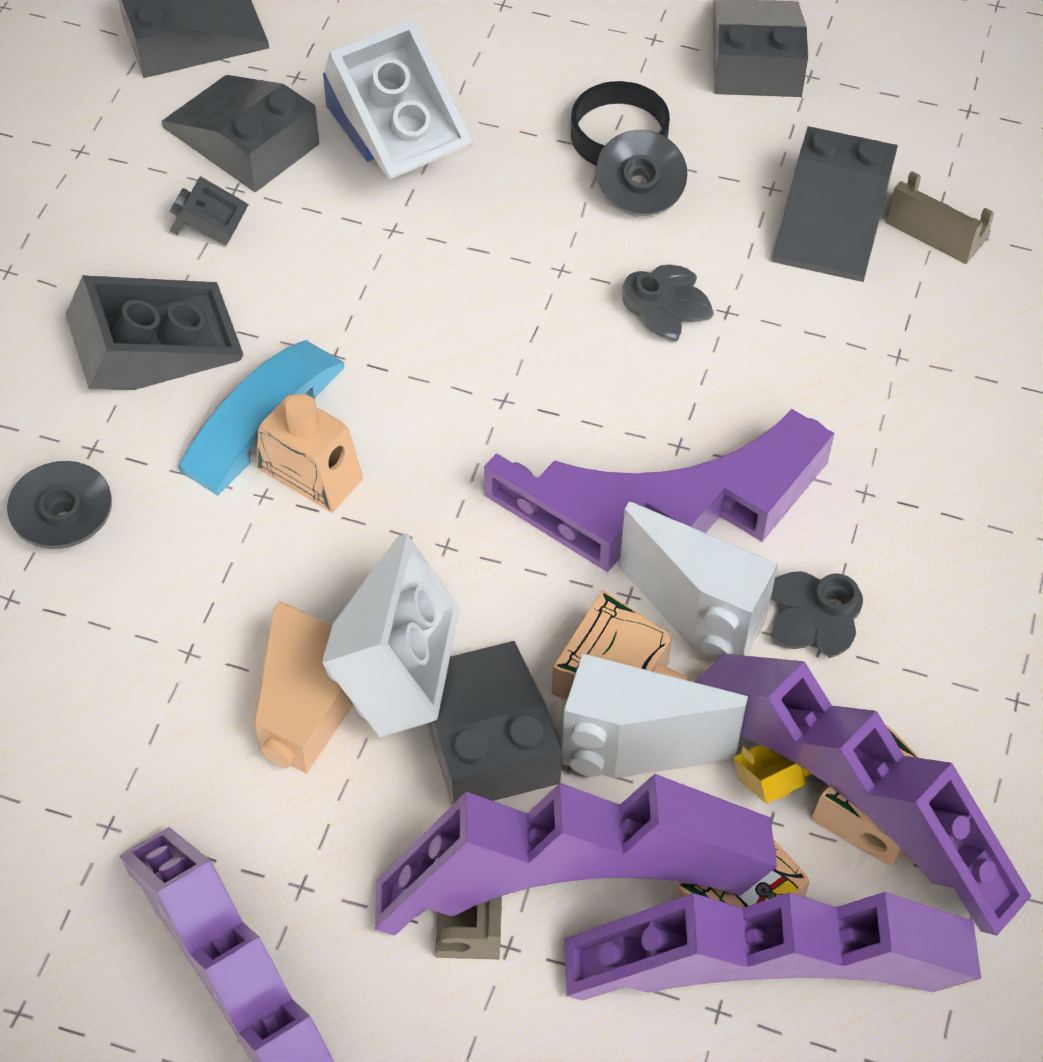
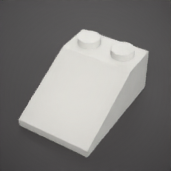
[325,19,473,180]
[620,501,778,662]
[322,533,460,738]
[561,654,748,778]

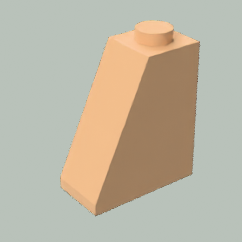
[255,601,353,773]

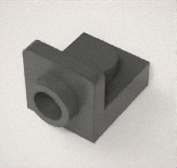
[169,176,249,246]

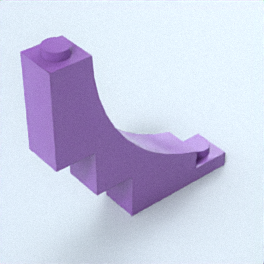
[484,409,835,573]
[694,654,1031,936]
[375,773,777,936]
[119,827,335,1062]
[564,892,981,1001]

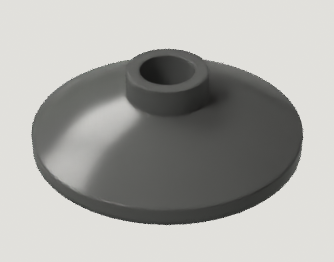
[596,130,688,216]
[7,461,112,549]

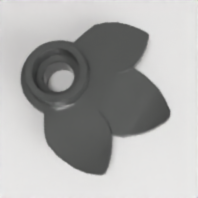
[622,264,714,342]
[771,571,863,658]

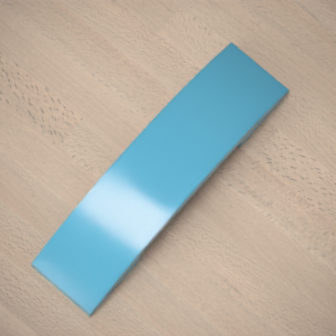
[179,340,345,496]

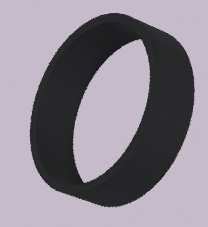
[571,81,670,166]

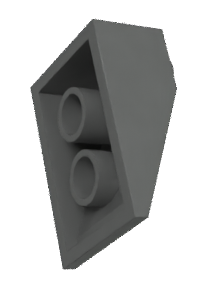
[119,0,269,78]
[713,0,808,97]
[162,75,319,193]
[772,126,898,282]
[65,275,244,390]
[427,641,562,805]

